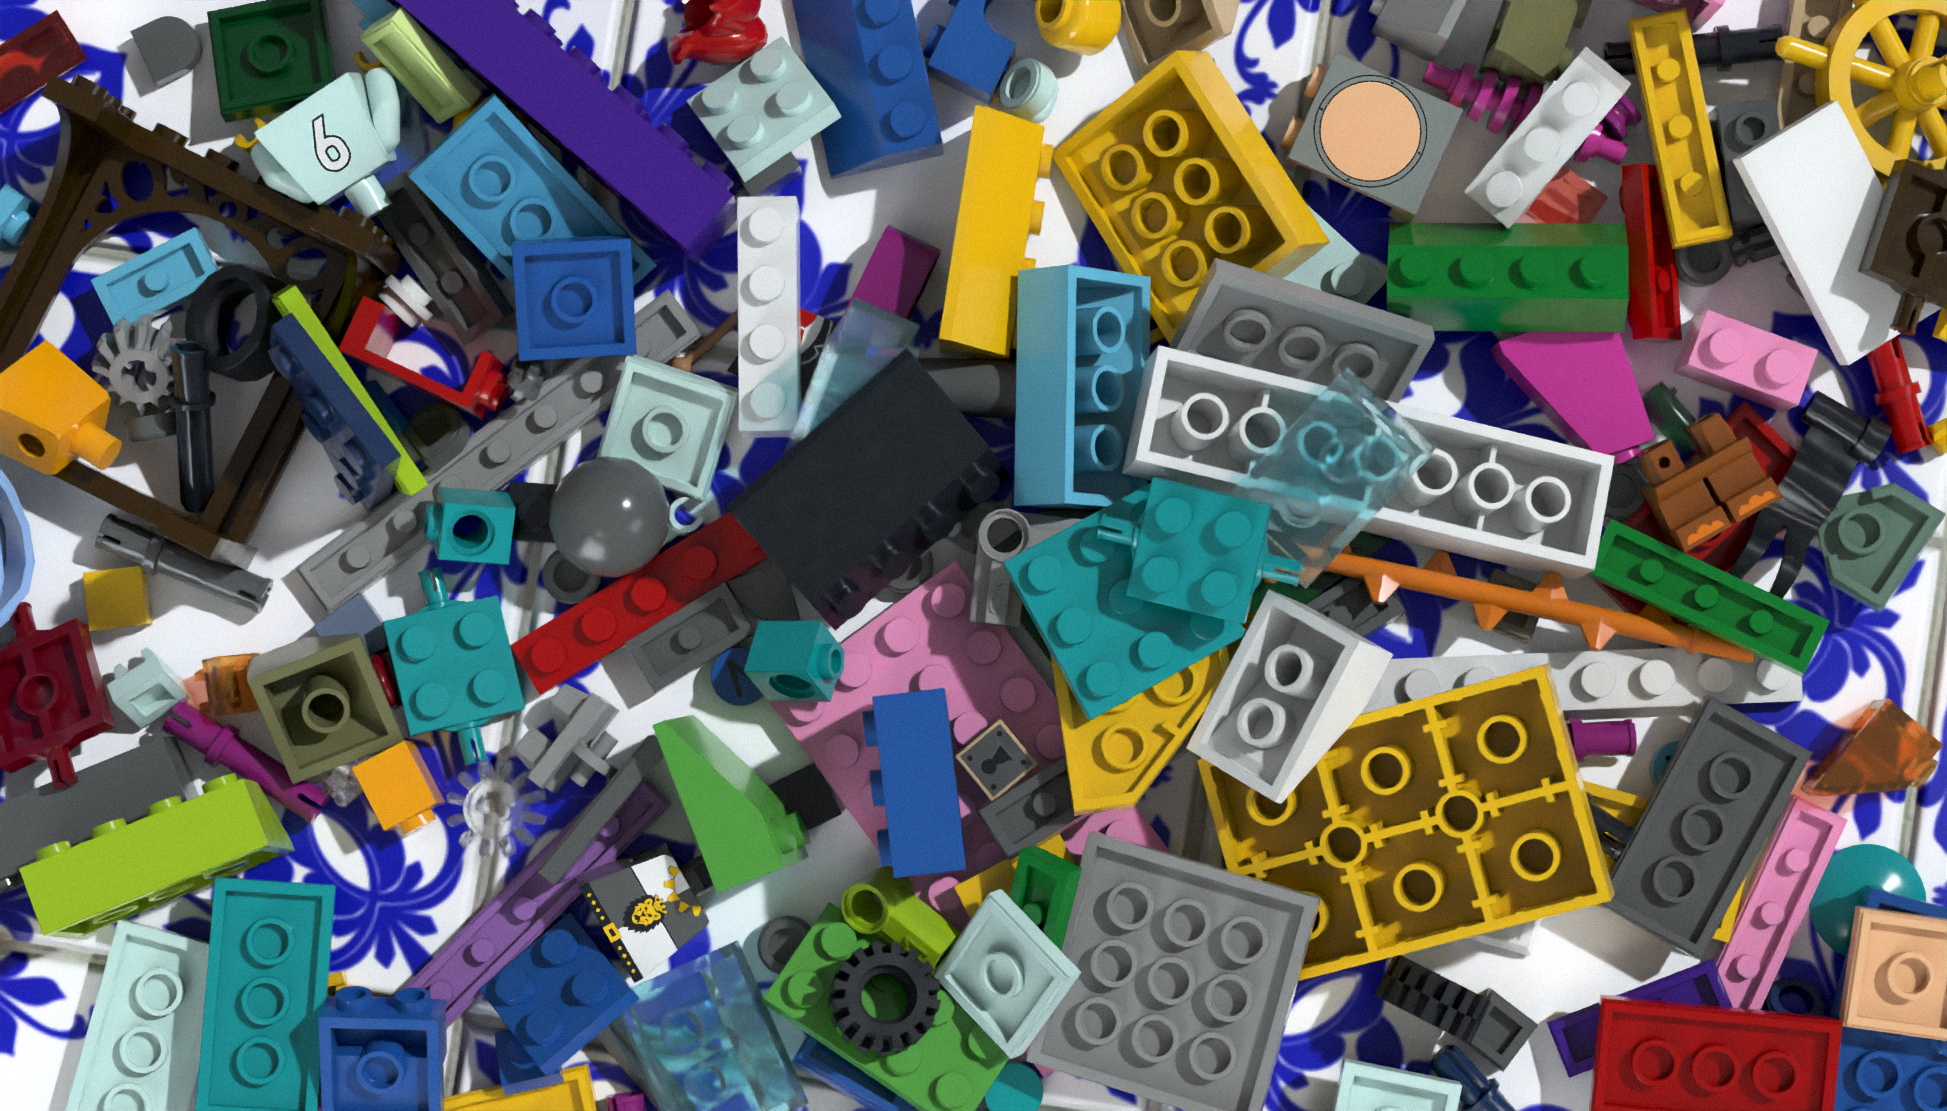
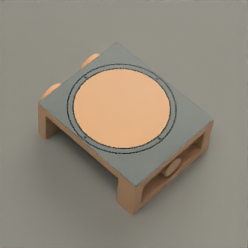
[1279,52,1463,223]

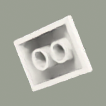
[1186,589,1393,804]

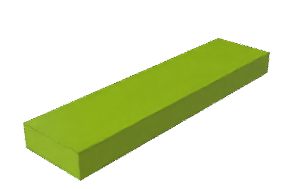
[272,284,428,496]

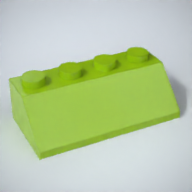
[19,773,295,938]

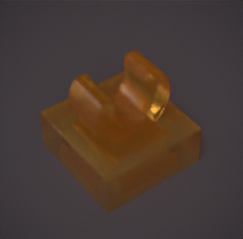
[194,653,261,718]

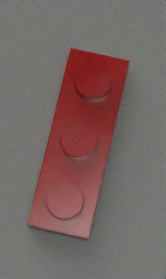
[1619,163,1682,343]

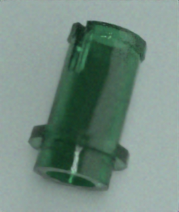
[1641,381,1696,457]

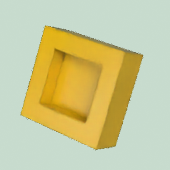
[83,566,153,632]

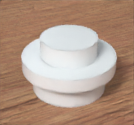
[379,274,433,328]

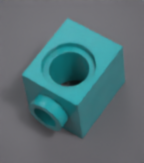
[424,487,516,565]
[744,621,845,702]

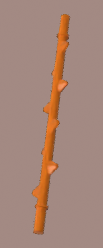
[1263,525,1755,664]

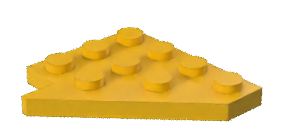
[1050,610,1258,816]

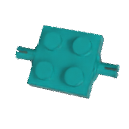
[1097,477,1303,624]
[381,567,525,766]

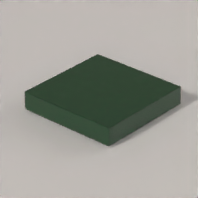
[207,0,336,123]

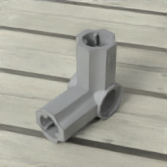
[968,508,1083,627]

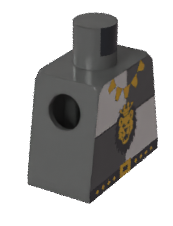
[576,843,714,983]

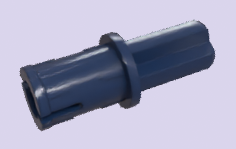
[1429,1044,1517,1111]

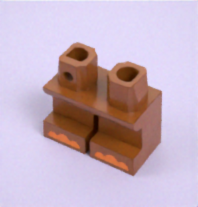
[1638,413,1783,552]

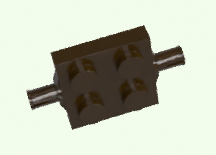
[1858,159,1947,335]

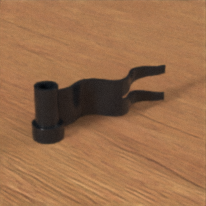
[1728,390,1892,599]

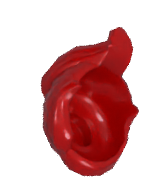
[668,0,768,66]

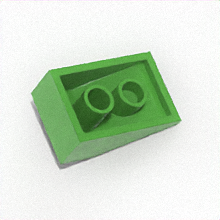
[652,715,810,893]

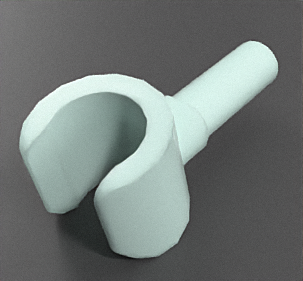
[661,497,703,548]

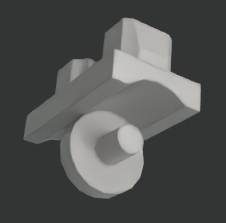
[514,684,620,794]

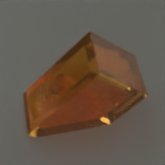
[1800,699,1943,796]

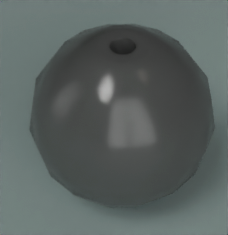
[549,456,670,577]

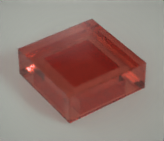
[1525,165,1608,224]

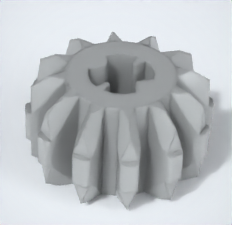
[91,313,186,417]

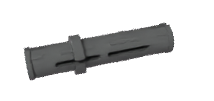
[95,513,274,614]

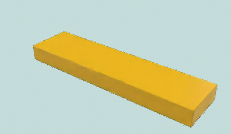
[1626,8,1733,250]

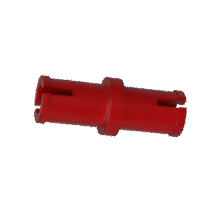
[1866,335,1934,455]

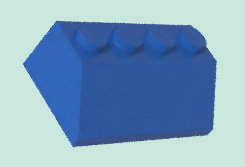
[792,0,943,179]

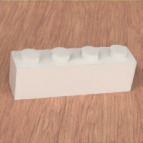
[737,196,801,438]

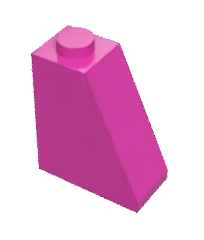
[1490,332,1655,466]

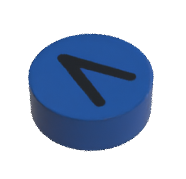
[711,647,764,706]

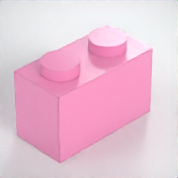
[1674,309,1818,412]

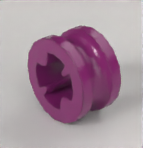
[1602,95,1642,141]

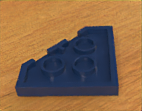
[268,312,401,513]

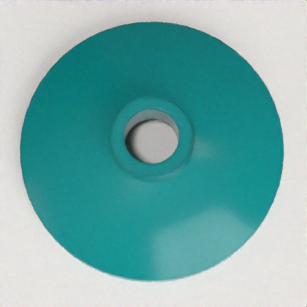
[1809,844,1927,956]

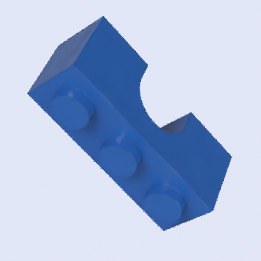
[923,0,1036,106]

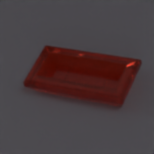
[0,10,88,114]

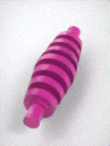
[1421,60,1628,166]

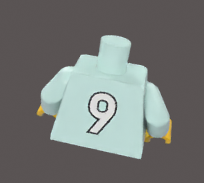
[234,51,400,219]

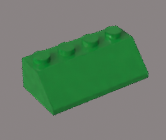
[1387,223,1629,333]

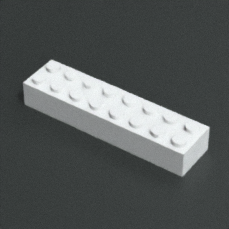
[1122,345,1615,581]

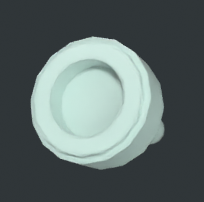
[999,58,1058,123]

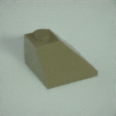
[247,633,404,784]

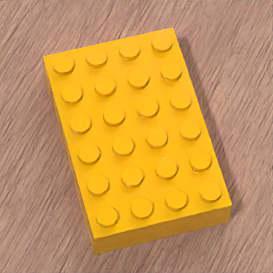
[1197,663,1615,981]

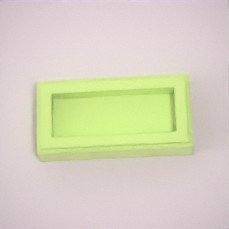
[360,6,482,124]

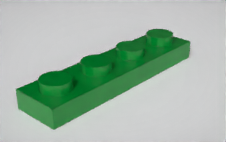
[1586,519,1830,677]

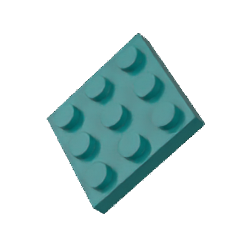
[1002,483,1246,722]

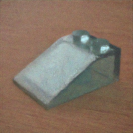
[1229,366,1436,588]

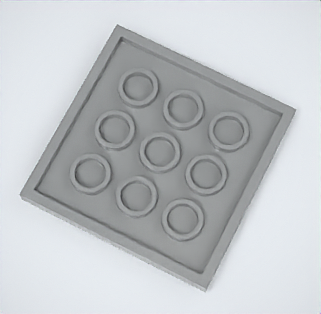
[1026,831,1321,1111]

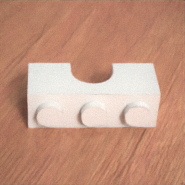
[1464,47,1631,229]

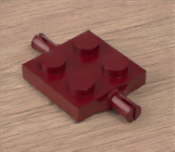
[0,602,115,789]

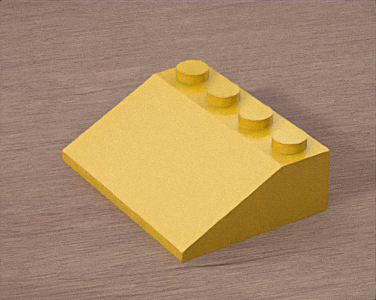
[1052,50,1330,344]

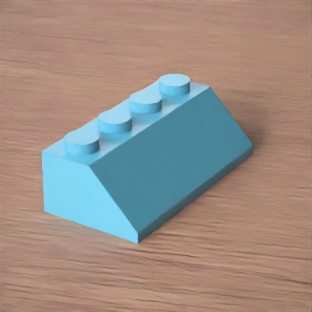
[1014,264,1151,510]

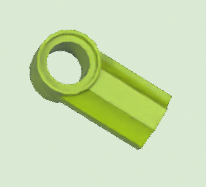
[841,866,962,975]

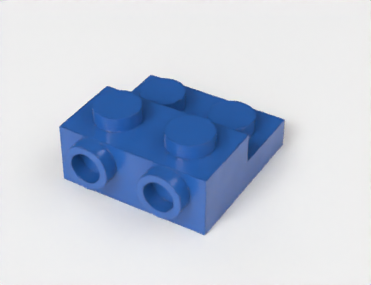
[318,986,447,1111]

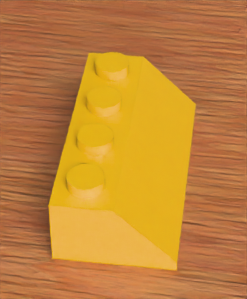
[939,105,1054,360]

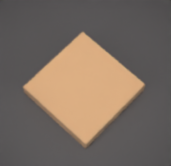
[1839,906,1947,1041]

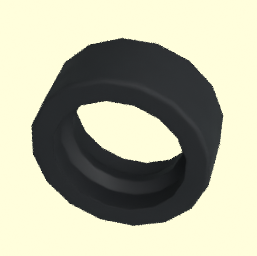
[184,264,287,382]

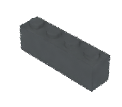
[0,737,199,895]

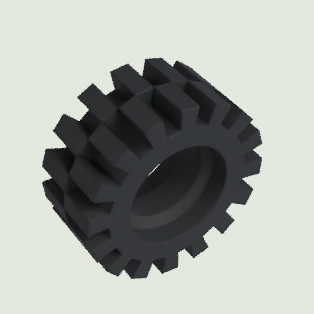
[828,941,941,1056]
[1374,955,1492,1044]

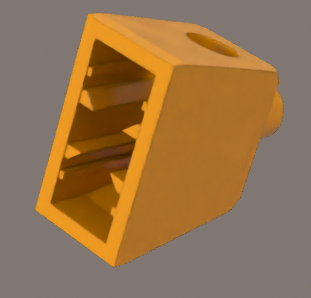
[0,340,122,475]

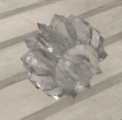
[447,759,547,858]

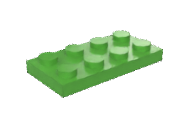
[761,902,1009,1111]

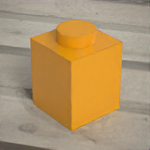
[352,740,446,835]

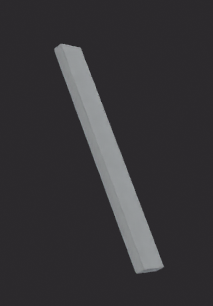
[294,289,704,615]

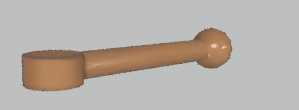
[669,309,738,373]

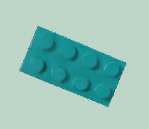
[195,877,337,1111]

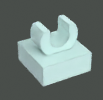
[106,647,191,728]

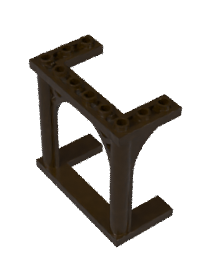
[0,74,405,570]

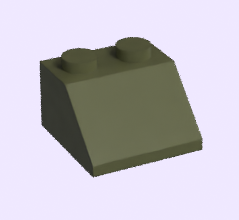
[1477,0,1592,95]

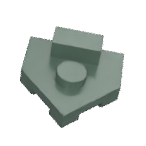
[1817,483,1946,614]

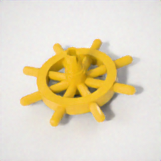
[1775,0,1947,191]

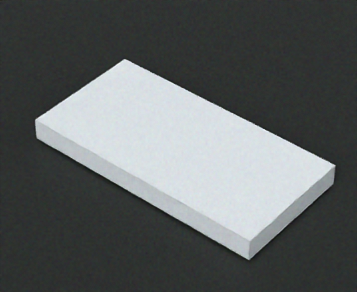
[1732,100,1942,365]

